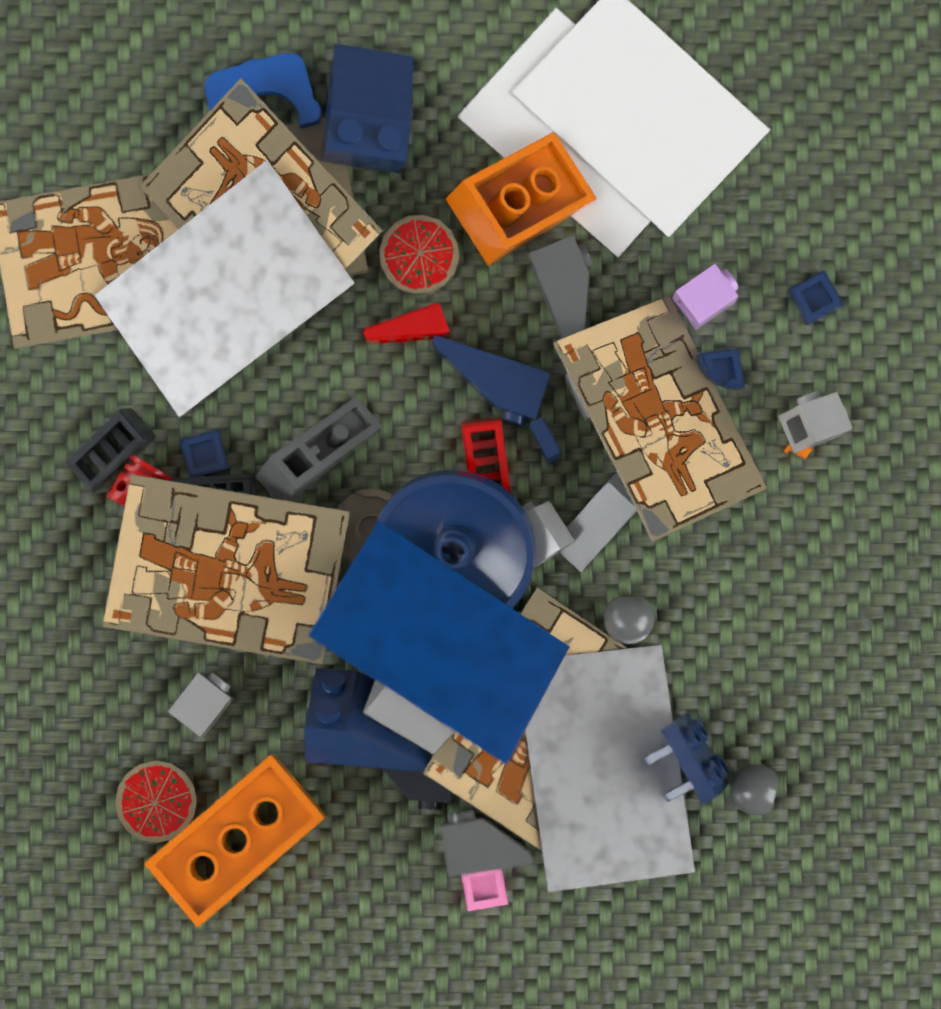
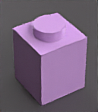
[673,264,739,330]

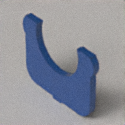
[205,53,322,128]

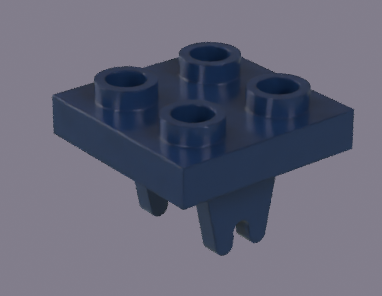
[643,712,730,804]

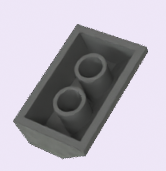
[440,809,533,877]

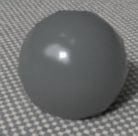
[603,596,655,644]
[730,764,779,815]

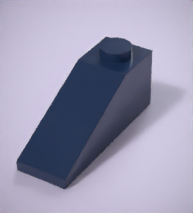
[432,335,551,427]

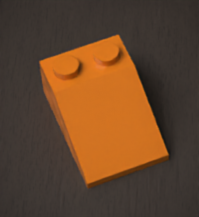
[445,132,597,266]

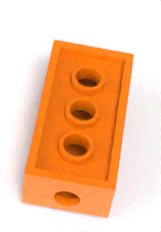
[144,754,328,928]

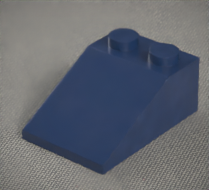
[320,44,413,174]
[305,668,432,772]

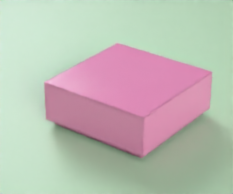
[461,869,508,911]

